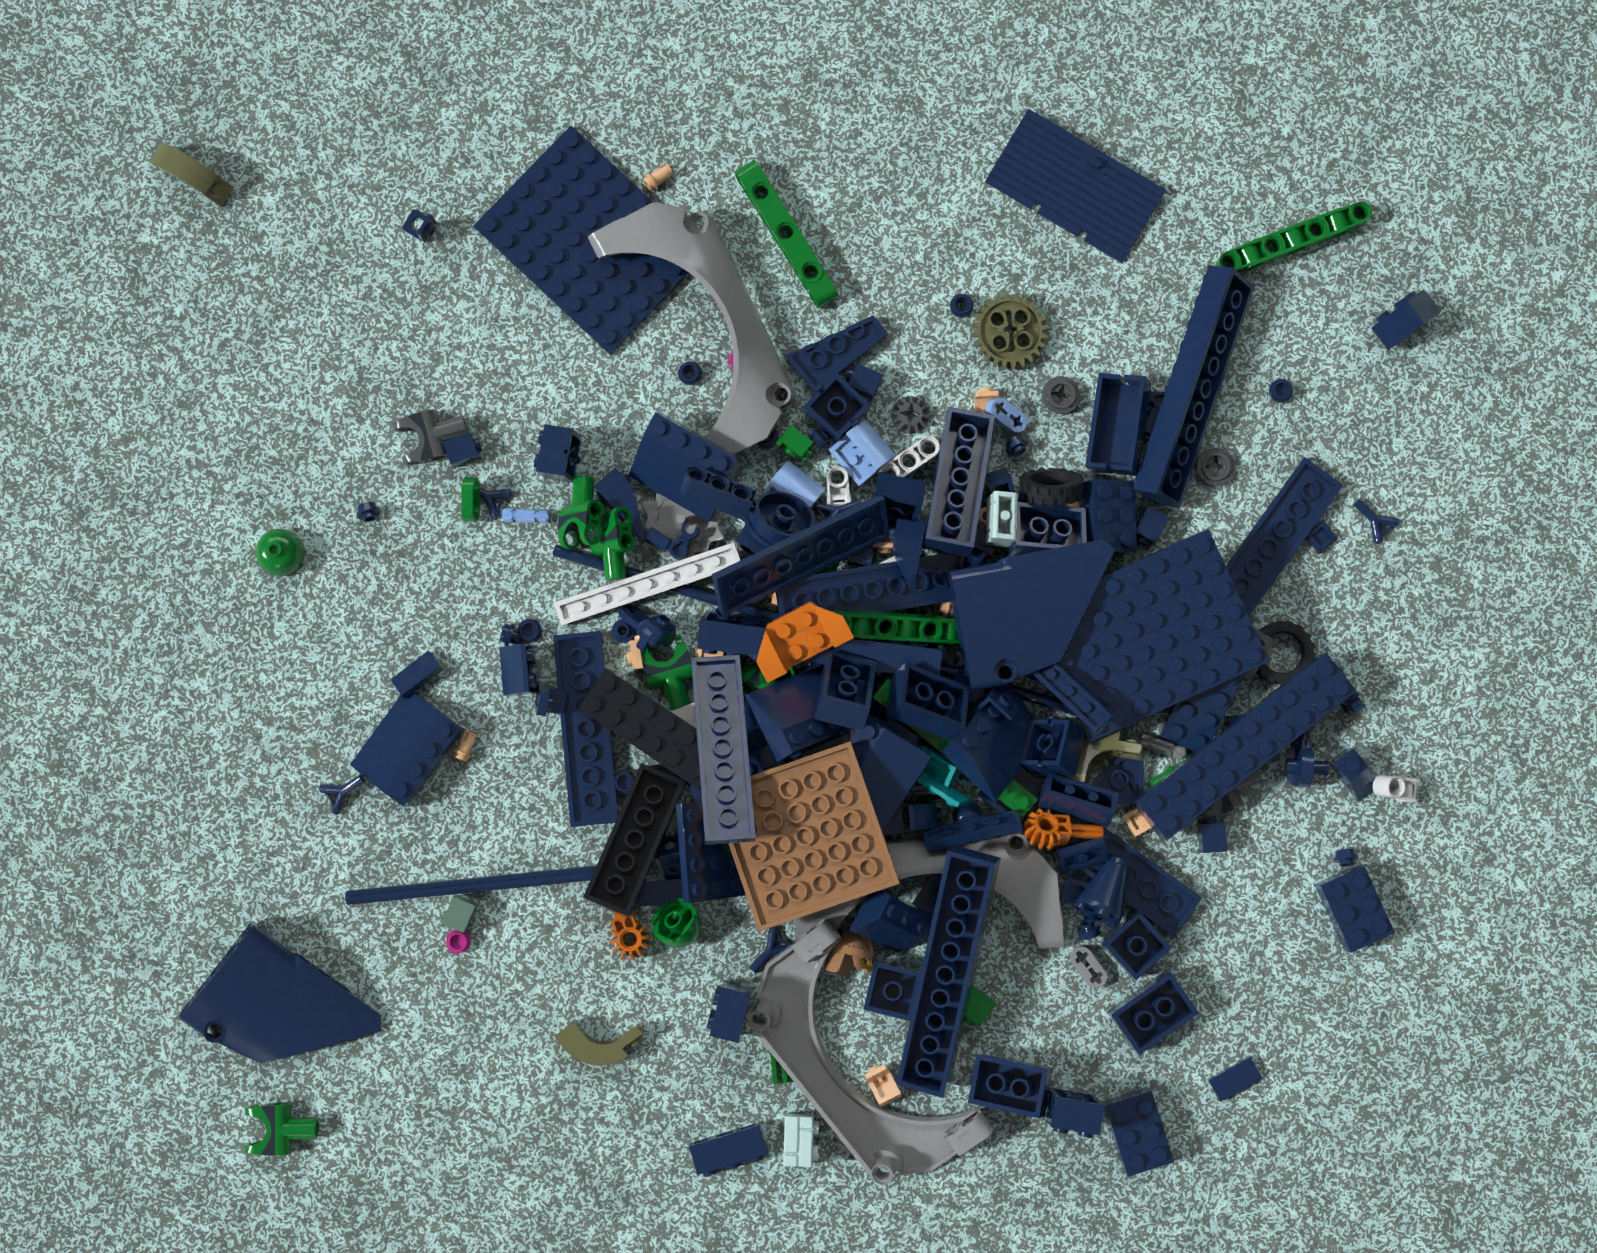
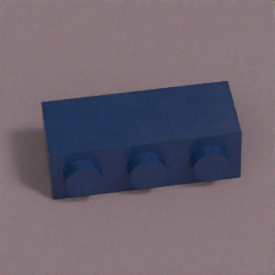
[1038,772,1119,827]
[689,1122,768,1177]

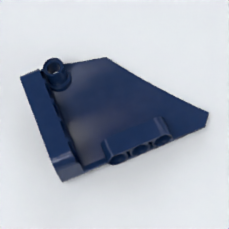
[947,539,1115,691]
[178,921,381,1063]

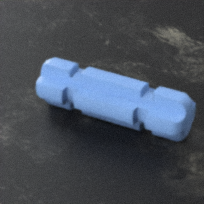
[502,508,549,523]

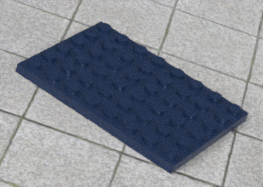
[473,125,689,355]
[1057,528,1269,742]

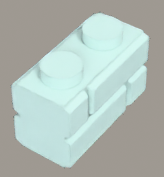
[986,491,1018,547]
[783,1113,819,1167]

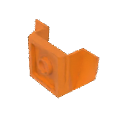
[756,601,854,683]

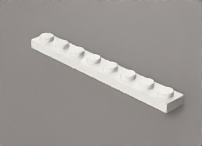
[554,542,741,626]

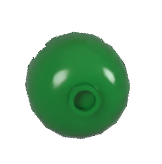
[255,529,305,576]
[652,898,702,948]

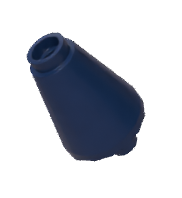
[1074,857,1129,929]

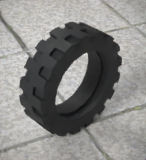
[1019,468,1084,506]
[1256,621,1316,685]

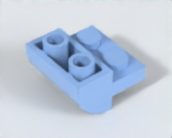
[829,420,897,486]
[763,461,826,509]

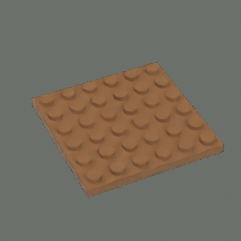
[729,741,900,932]

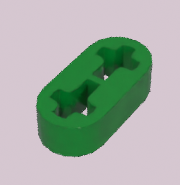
[461,477,480,522]

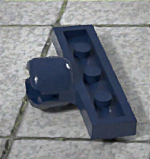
[922,802,1023,852]

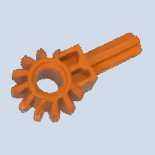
[1023,808,1104,850]
[610,912,651,960]

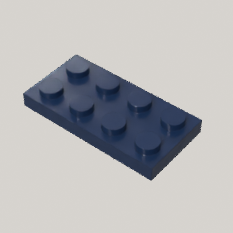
[1160,672,1246,752]

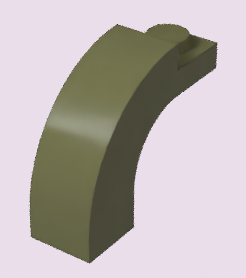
[148,142,234,207]
[1061,731,1145,784]
[555,1020,644,1065]

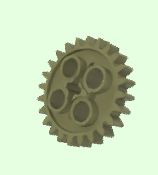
[971,292,1049,370]

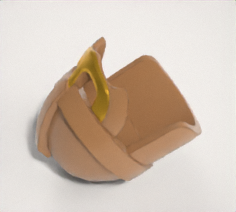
[824,930,874,976]

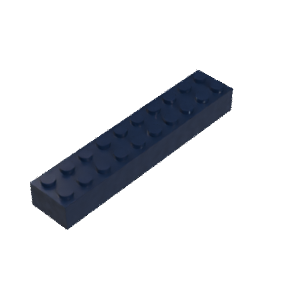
[1133,265,1255,509]
[697,611,943,676]
[1132,653,1356,840]
[896,845,1001,1098]

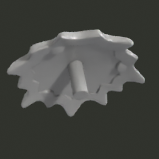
[641,493,724,558]

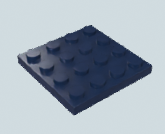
[676,802,746,903]

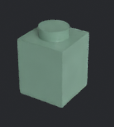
[441,893,478,933]

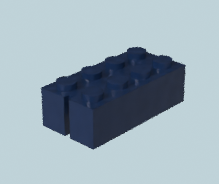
[1085,373,1152,476]

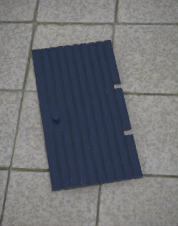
[985,109,1166,263]

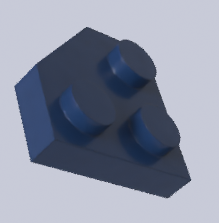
[1094,757,1144,804]

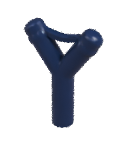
[480,487,512,519]
[1353,498,1400,544]
[813,499,862,521]
[319,774,366,815]
[749,926,791,973]

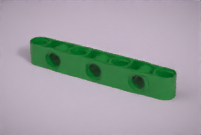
[734,160,839,309]
[1215,201,1372,273]
[832,610,959,644]

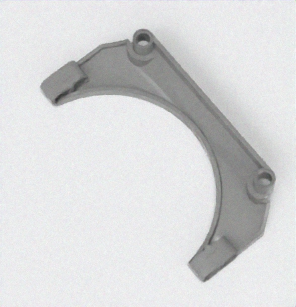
[588,202,796,456]
[794,831,1064,972]
[748,918,994,1185]

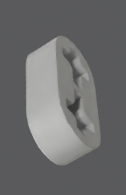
[1070,946,1107,988]

